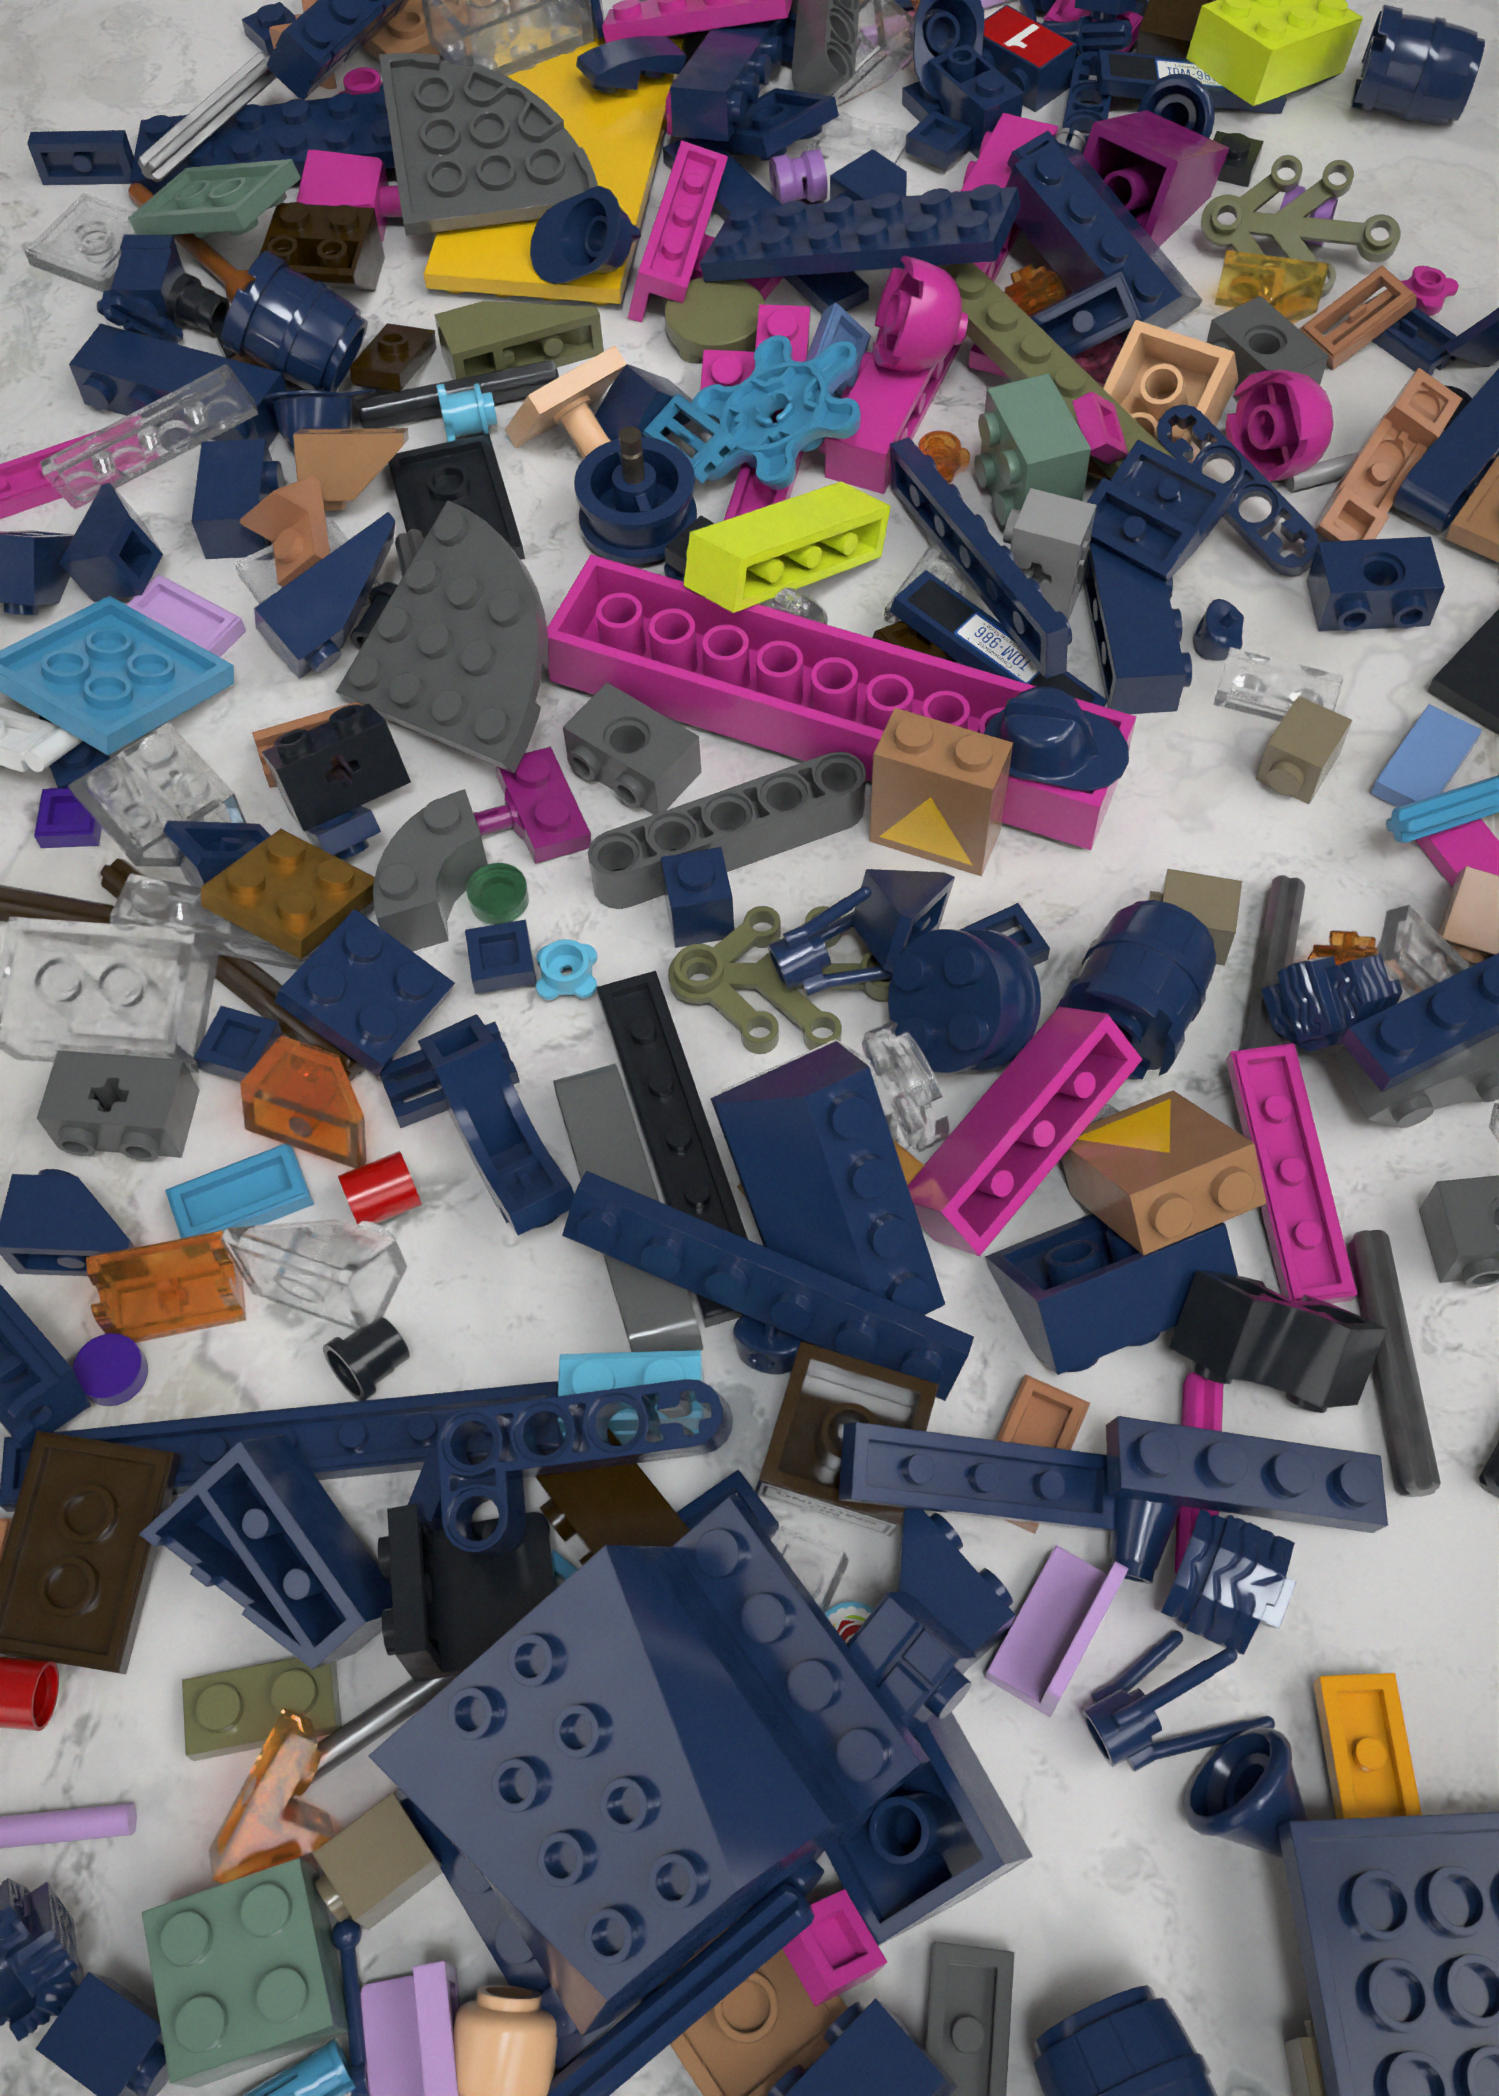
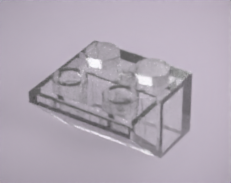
[68,722,247,867]

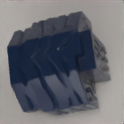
[1261,953,1403,1052]
[1160,1509,1297,1655]
[0,1878,84,2042]

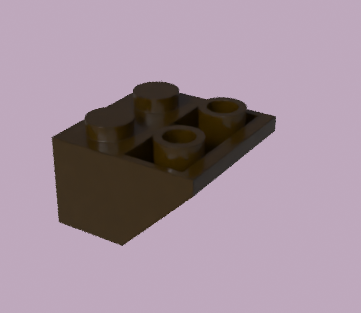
[259,202,385,291]

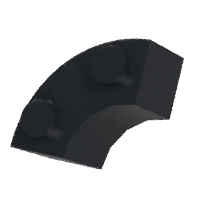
[1169,1270,1387,1413]

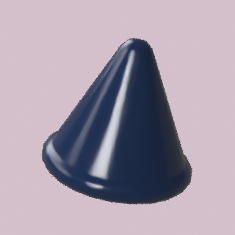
[1138,73,1215,138]
[1183,1727,1307,1858]

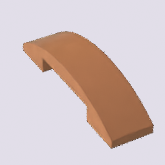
[1315,368,1463,541]

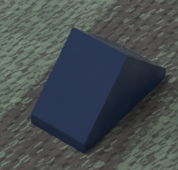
[594,363,693,441]
[163,820,271,896]
[851,869,955,973]

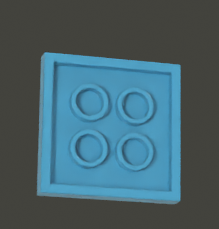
[0,596,234,755]

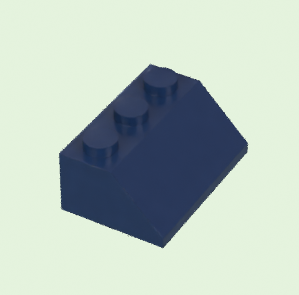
[985,1213,1238,1375]
[825,1712,1033,1946]

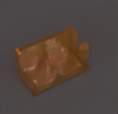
[86,1230,246,1343]

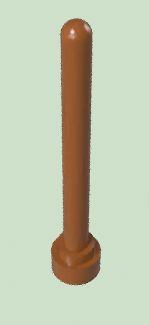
[128,183,256,304]

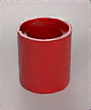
[338,1151,422,1231]
[0,1657,59,1731]

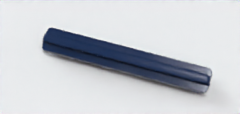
[547,1883,814,2096]

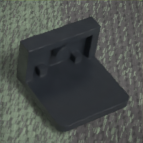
[378,1503,556,1683]

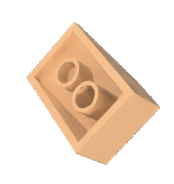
[1087,320,1239,481]

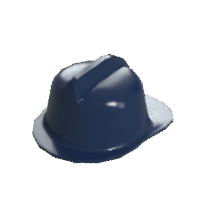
[910,0,985,100]
[530,186,641,284]
[261,389,376,449]
[983,686,1129,791]

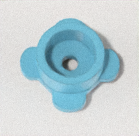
[536,939,597,1000]

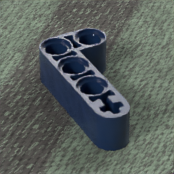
[437,1379,733,1556]

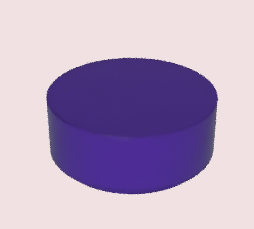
[73,1333,148,1406]

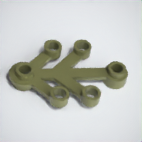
[1201,155,1401,297]
[668,906,890,1054]

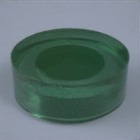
[466,863,529,925]

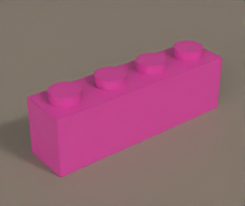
[908,1006,1143,1257]

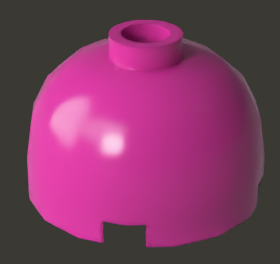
[873,256,968,373]
[1226,369,1334,482]

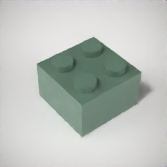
[974,373,1091,525]
[142,1858,349,2088]

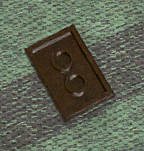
[0,1431,181,1675]

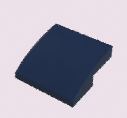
[1087,440,1235,581]

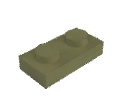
[182,1657,342,1761]

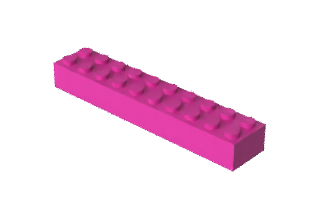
[547,554,1137,850]

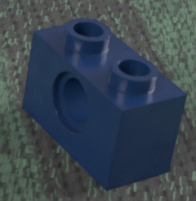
[1306,536,1445,632]

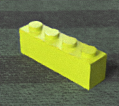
[684,481,891,613]

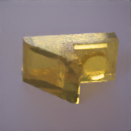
[1215,250,1329,324]

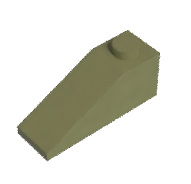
[434,301,604,380]

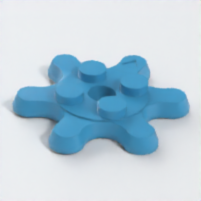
[692,335,861,490]

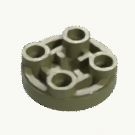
[665,277,766,363]

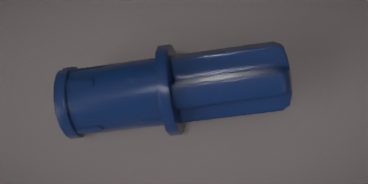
[1042,16,1132,55]

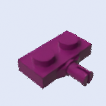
[473,746,591,864]

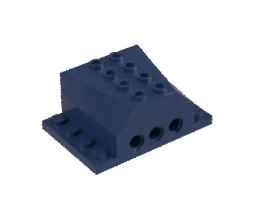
[368,1497,930,2069]

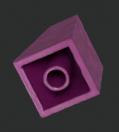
[1083,110,1229,247]

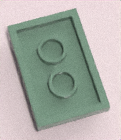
[128,159,301,238]

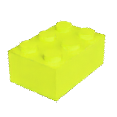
[1186,0,1363,106]

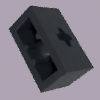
[262,703,411,832]

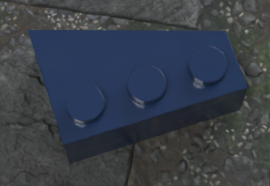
[139,1434,393,1670]

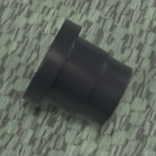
[166,273,230,334]
[323,1316,410,1401]

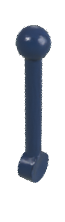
[331,1918,370,2096]

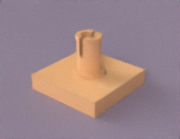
[505,346,627,459]

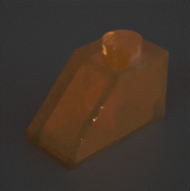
[240,1035,366,1169]

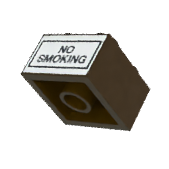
[755,1341,939,1537]

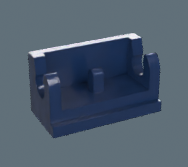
[0,1285,91,1452]

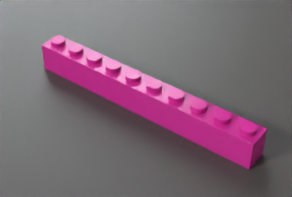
[819,113,1058,494]

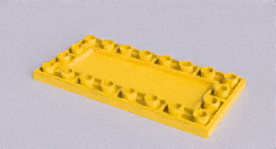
[423,27,684,305]

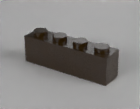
[536,1428,690,1565]

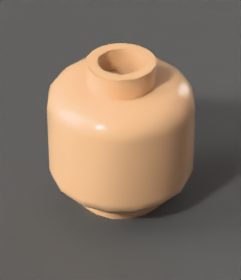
[453,1985,558,2096]

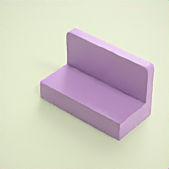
[985,1545,1129,1717]
[360,1961,460,2096]

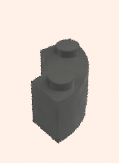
[373,789,491,951]
[1333,1033,1499,1128]

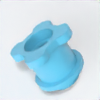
[436,383,498,442]

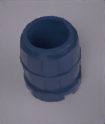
[1351,5,1485,125]
[221,251,368,392]
[1056,900,1216,1080]
[1033,1985,1217,2096]

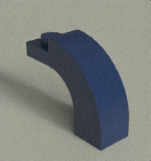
[418,1014,574,1235]

